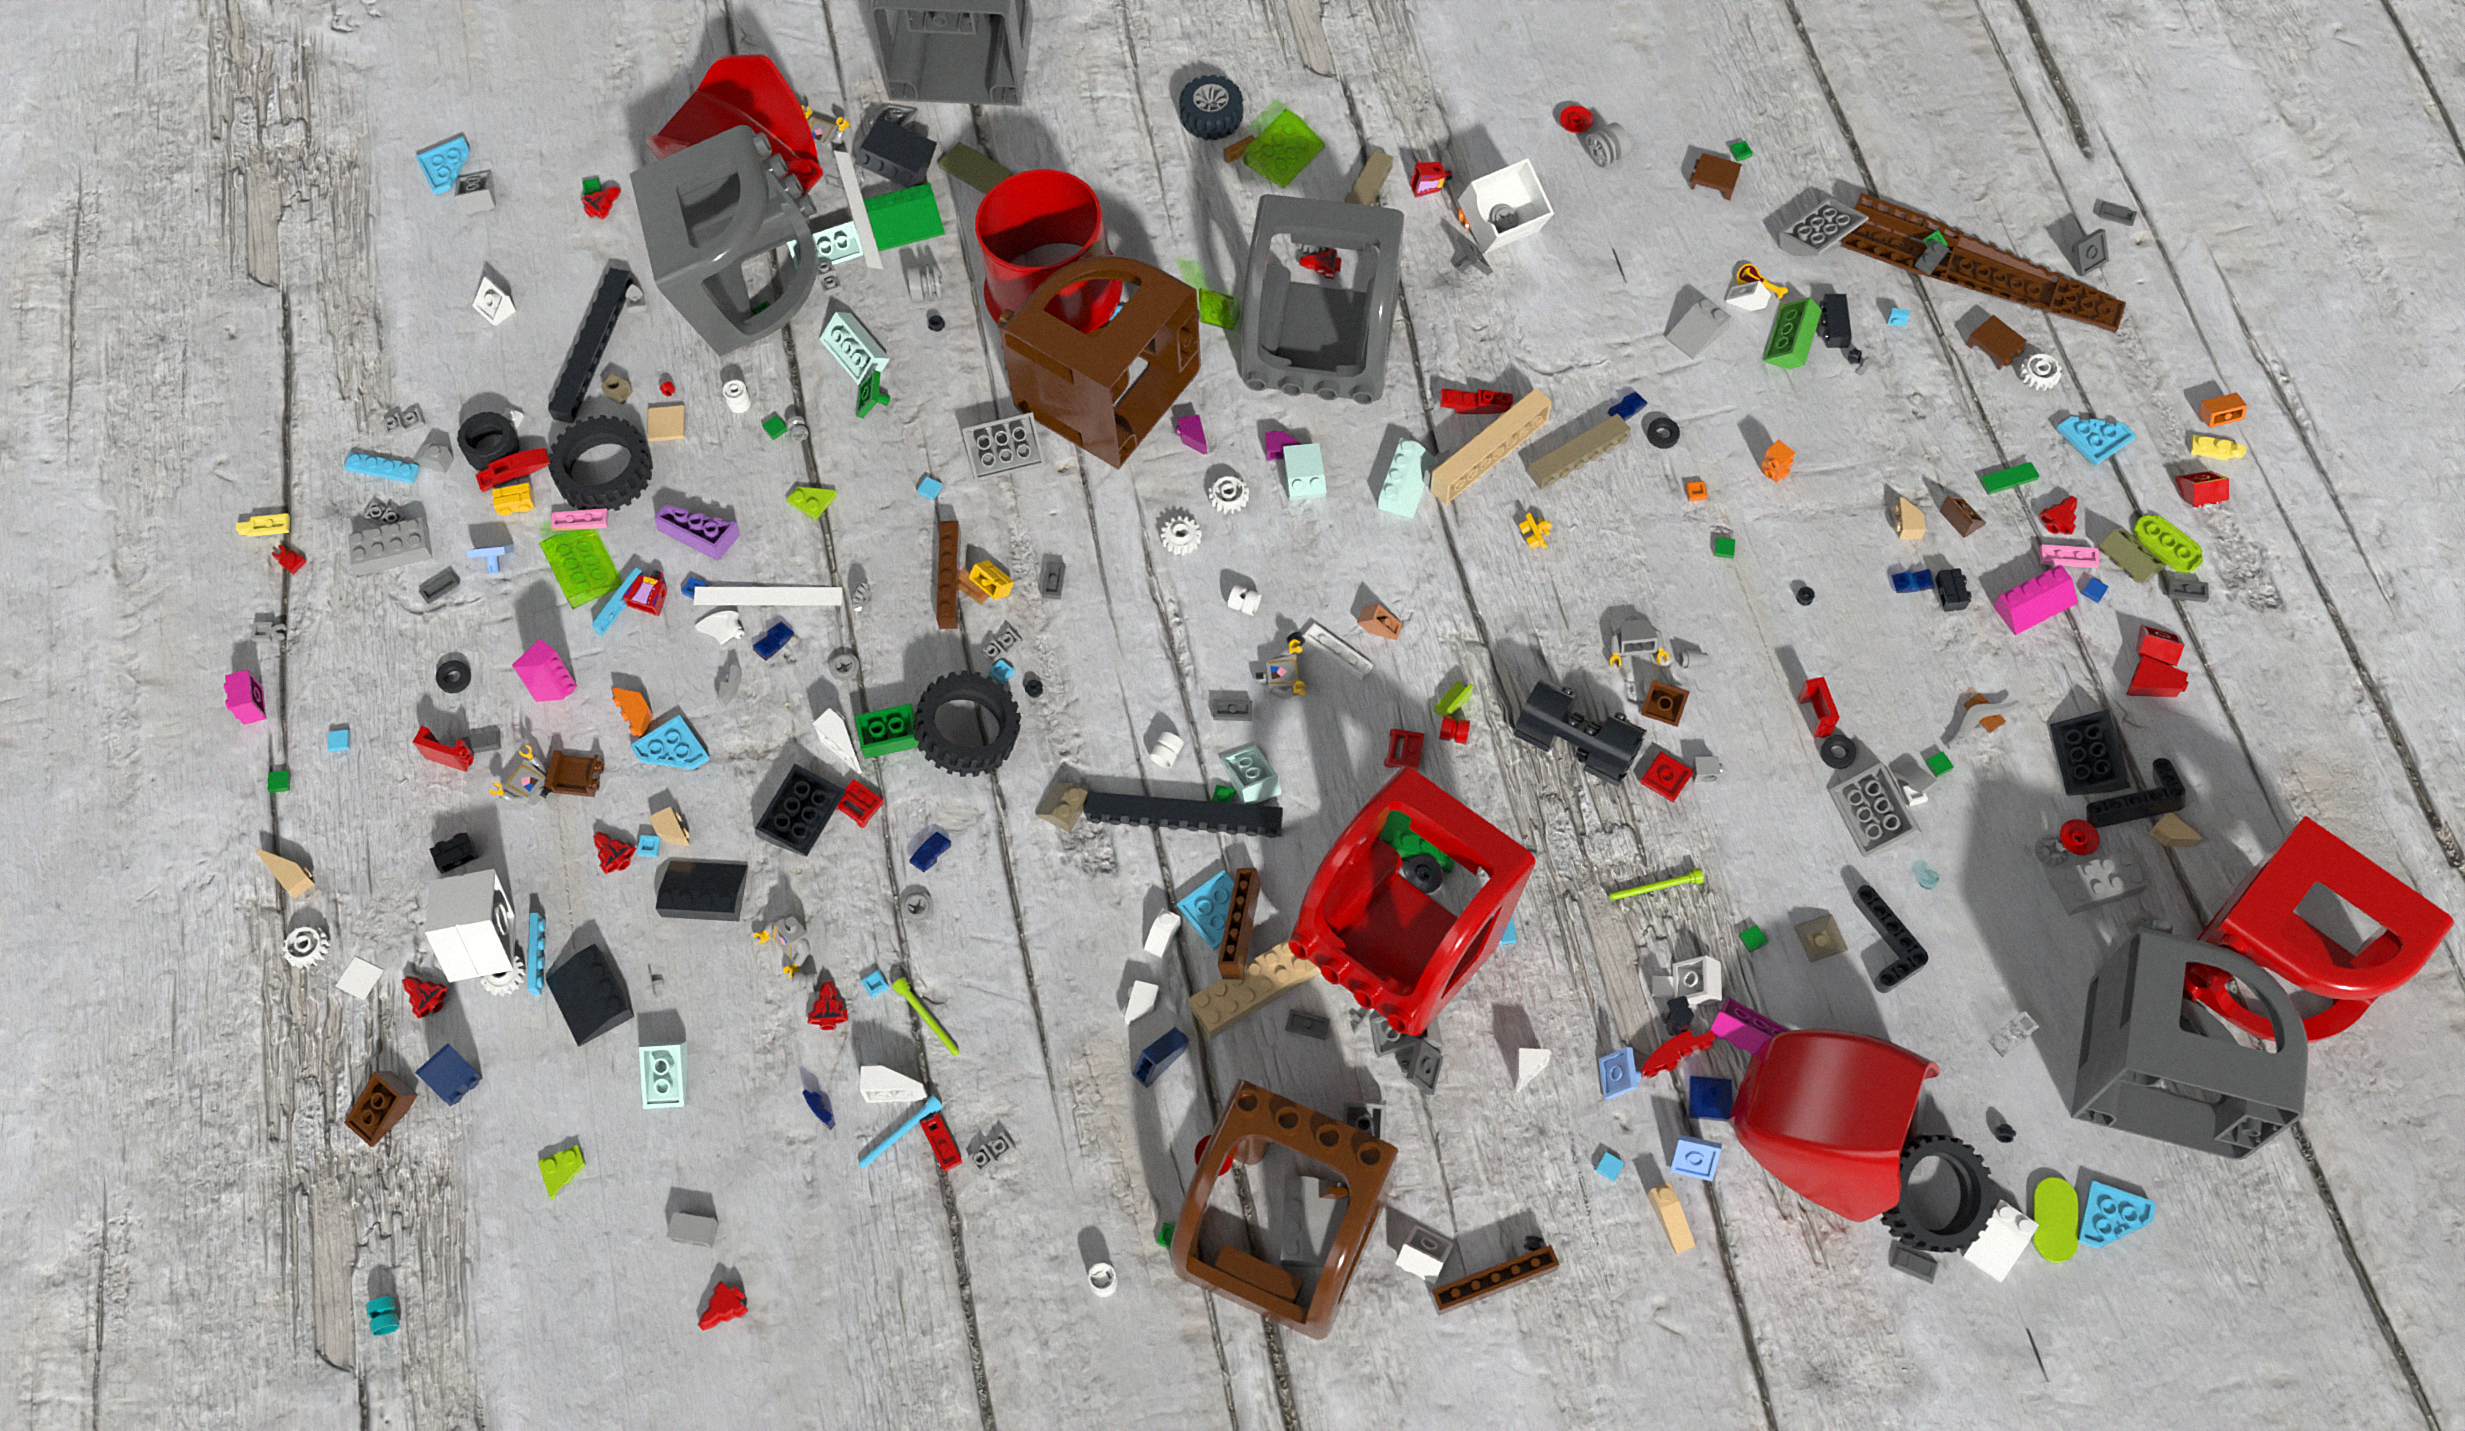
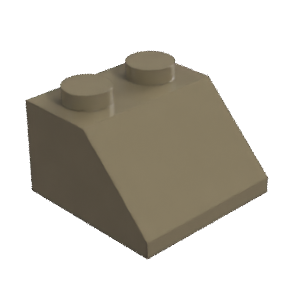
[1036,783,1088,832]

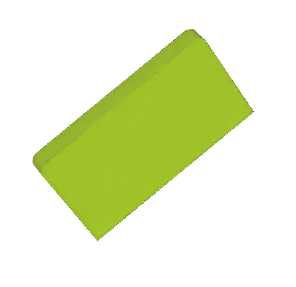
[1433,681,1473,717]

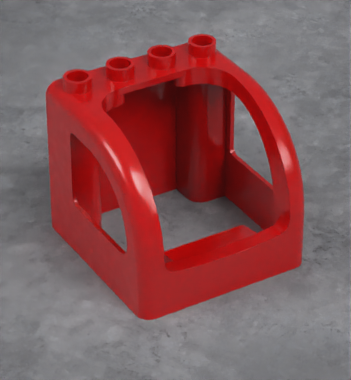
[1288,766,1536,1036]
[2182,815,2454,1043]

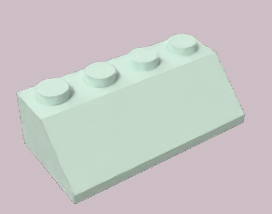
[786,220,864,272]
[819,312,890,385]
[1378,438,1434,518]

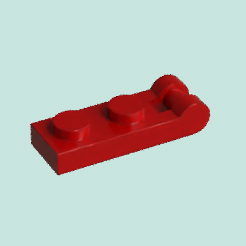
[919,1112,963,1172]

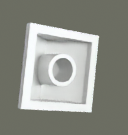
[473,276,516,326]
[1515,1048,1552,1092]

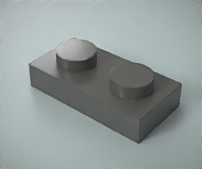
[1915,240,1949,275]
[1042,562,1066,599]
[2167,578,2209,602]
[1213,700,1252,721]
[1285,1009,1330,1040]

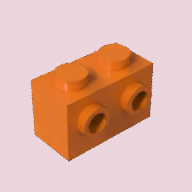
[2199,392,2247,428]
[1760,439,1795,483]

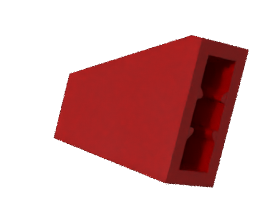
[2126,655,2189,697]

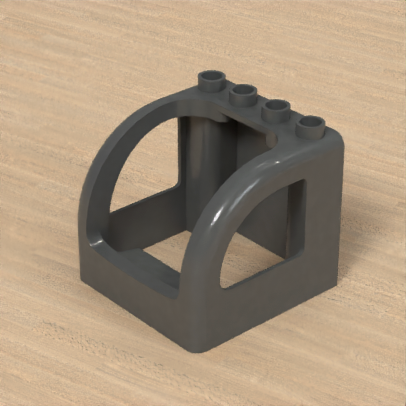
[870,0,1033,106]
[629,125,818,356]
[1241,194,1404,404]
[2071,920,2308,1160]

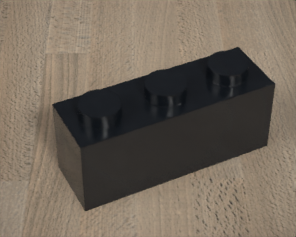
[1819,294,1852,348]

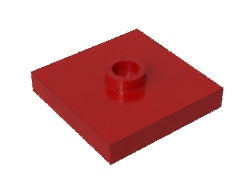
[1640,751,1694,803]

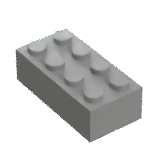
[348,517,433,576]
[2050,849,2149,916]

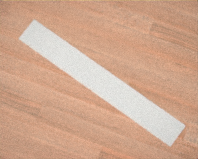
[834,151,883,269]
[693,587,843,606]

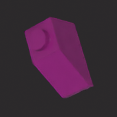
[1175,414,1207,455]
[1265,431,1303,461]

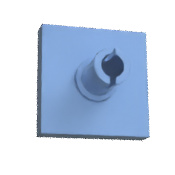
[466,544,514,574]
[1599,1047,1641,1100]
[1670,1135,1722,1181]

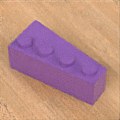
[654,505,740,561]

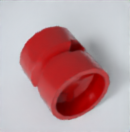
[1439,715,1471,745]

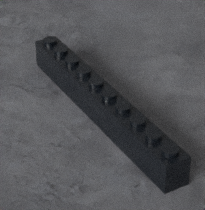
[548,268,634,424]
[1085,791,1283,838]

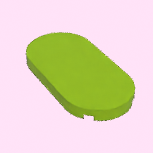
[2133,515,2203,573]
[2032,1177,2078,1263]

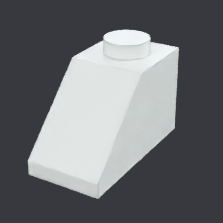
[1726,281,1771,311]
[1144,908,1181,958]

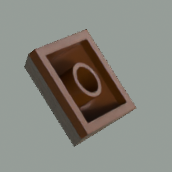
[1939,496,1986,538]
[1641,679,1690,727]

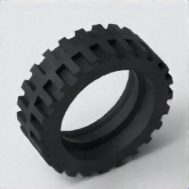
[548,415,653,511]
[913,670,1021,777]
[1880,1134,1996,1253]

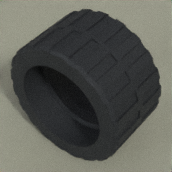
[457,412,520,472]

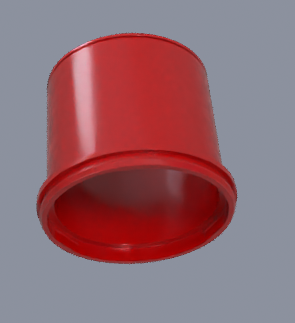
[975,169,1123,334]

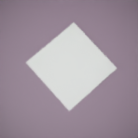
[335,957,384,1000]

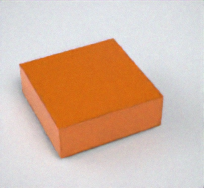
[1685,481,1708,501]

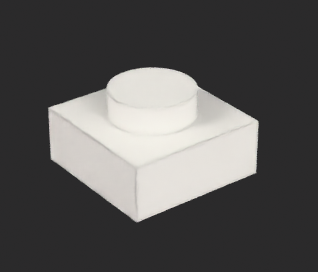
[502,408,524,431]

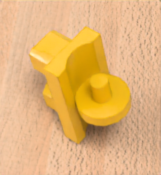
[1519,513,1552,549]

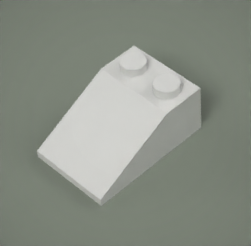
[812,708,862,774]
[860,1063,928,1103]
[1963,1200,2039,1282]

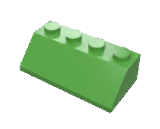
[1763,297,1822,369]

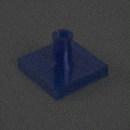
[1688,1076,1732,1122]

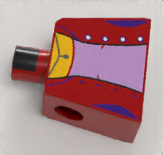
[1409,162,1452,198]
[623,570,667,616]

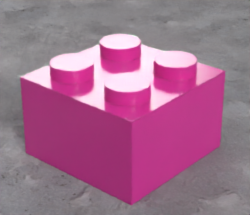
[224,670,267,725]

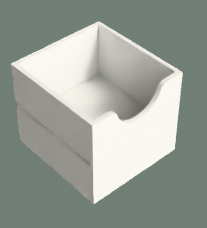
[1458,159,1554,254]
[425,869,516,982]

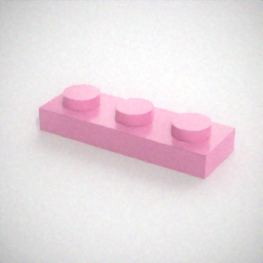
[551,508,609,532]
[2039,545,2100,568]

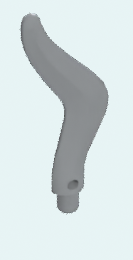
[1945,700,2020,749]

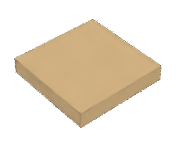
[647,405,685,442]

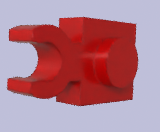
[271,545,306,575]

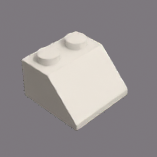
[1673,955,1722,1005]
[1396,1224,1454,1284]

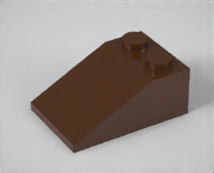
[344,1071,418,1147]

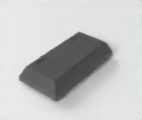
[2098,202,2137,226]
[419,571,460,604]
[461,731,501,754]
[1891,1247,1939,1284]

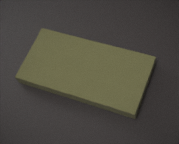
[938,142,1013,195]

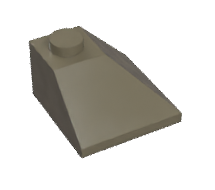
[1794,914,1848,963]

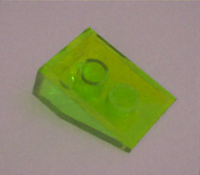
[1199,288,1240,331]

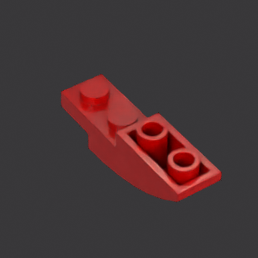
[1440,388,1513,415]
[475,448,551,492]
[1640,1030,1716,1078]

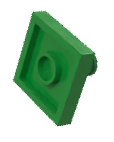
[856,370,890,419]

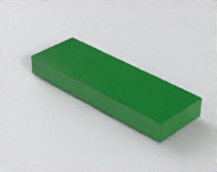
[1980,462,2039,495]

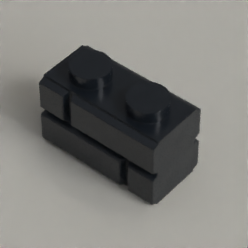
[1935,568,1972,612]
[429,832,479,874]
[1661,996,1694,1036]

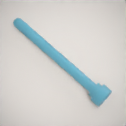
[859,1095,943,1168]

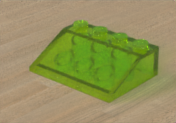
[1244,109,1325,189]
[539,529,623,610]

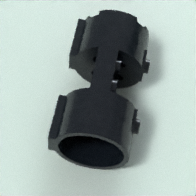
[1513,679,1647,787]

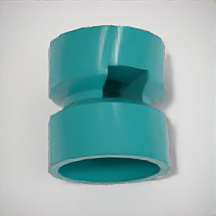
[365,1296,400,1336]

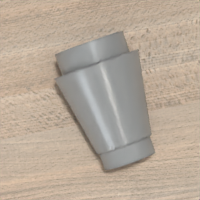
[1678,649,1708,668]

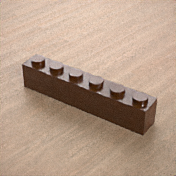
[936,521,961,629]
[1217,868,1261,979]
[1430,1245,1560,1316]

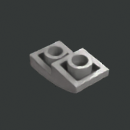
[817,260,842,297]
[383,408,426,436]
[1423,450,1450,486]
[363,502,405,526]
[980,628,1023,665]
[716,665,742,707]
[1894,762,1938,794]
[968,1131,1017,1174]

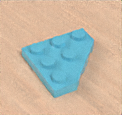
[415,137,471,196]
[2056,416,2137,466]
[630,715,710,770]
[1176,870,1234,951]
[2078,1180,2156,1249]

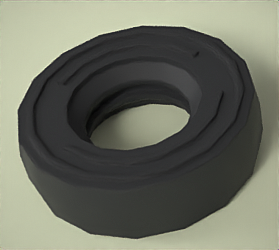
[1647,418,1680,449]
[436,660,471,694]
[1821,735,1856,769]

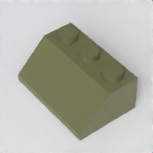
[2099,528,2166,583]

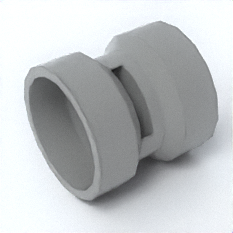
[786,416,809,441]
[793,971,818,992]

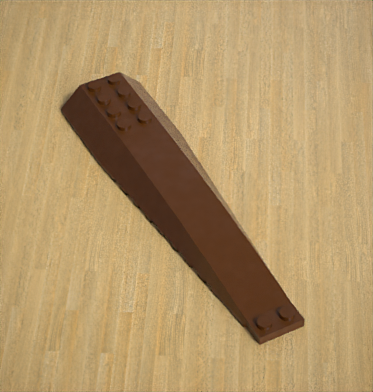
[1841,193,2126,333]

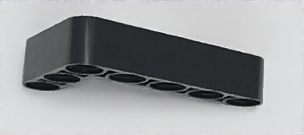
[2086,758,2186,828]
[1853,885,1929,993]

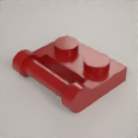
[1384,729,1425,771]
[836,779,884,828]

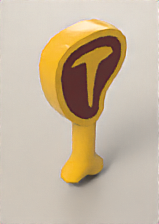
[1736,264,1788,299]

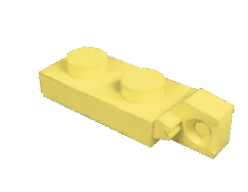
[2191,435,2246,460]
[236,513,290,536]

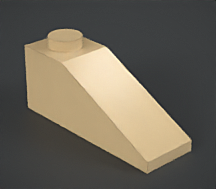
[256,849,314,899]
[1647,1182,1695,1254]

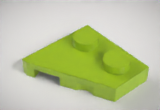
[786,487,837,520]
[537,1145,586,1200]

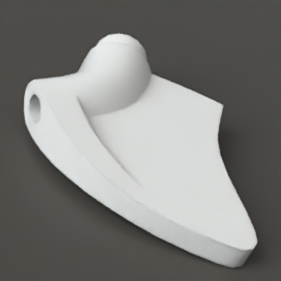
[695,611,744,645]

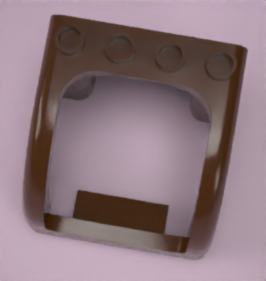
[997,255,1201,470]
[1171,1079,1399,1340]

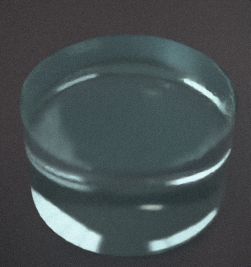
[1919,869,1939,890]

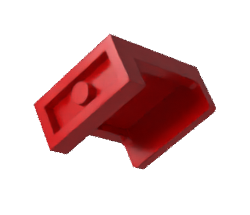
[1798,676,1840,738]
[412,726,474,772]

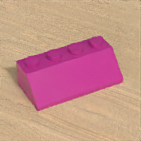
[1993,564,2078,635]
[512,639,577,702]
[1710,997,1791,1056]

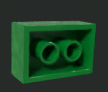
[855,703,919,759]

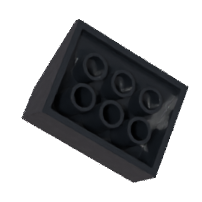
[854,117,938,188]
[2050,709,2131,796]
[755,763,846,857]
[655,861,748,922]
[546,944,634,1047]

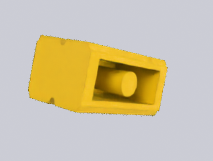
[492,483,535,516]
[969,560,1014,600]

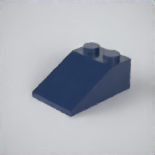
[415,1043,482,1107]

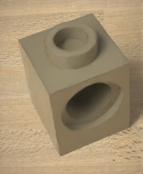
[601,373,633,405]

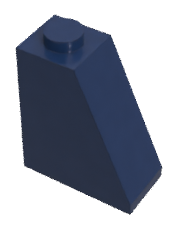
[1132,1027,1190,1088]

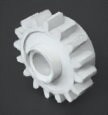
[2020,353,2062,391]
[1209,475,1249,514]
[1161,516,1201,555]
[282,925,330,969]
[480,956,526,996]

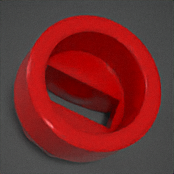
[659,381,675,397]

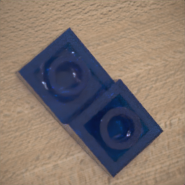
[1607,391,1648,421]
[1891,569,1935,593]
[753,621,794,661]
[909,832,951,873]
[803,1089,835,1131]

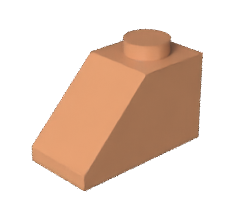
[1357,604,1402,640]

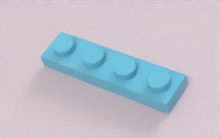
[344,452,420,483]
[591,567,643,636]
[527,913,546,995]

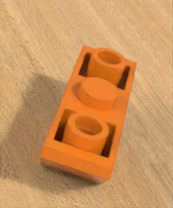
[611,688,653,739]

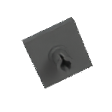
[2072,228,2109,277]
[1455,235,1493,276]
[1400,1040,1443,1095]

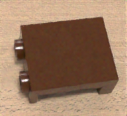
[1689,153,1742,200]
[1966,315,2027,370]
[544,750,605,797]

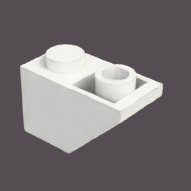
[1122,980,1160,1025]

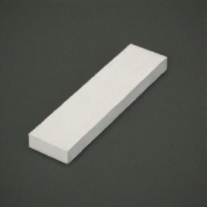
[1303,623,1374,681]

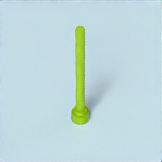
[1609,867,1704,900]
[892,977,959,1055]

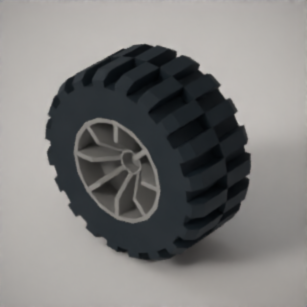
[1179,74,1243,140]

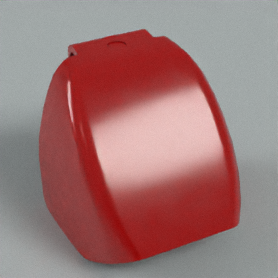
[646,54,824,196]
[1728,1029,1941,1222]

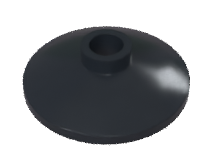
[1405,855,1443,894]

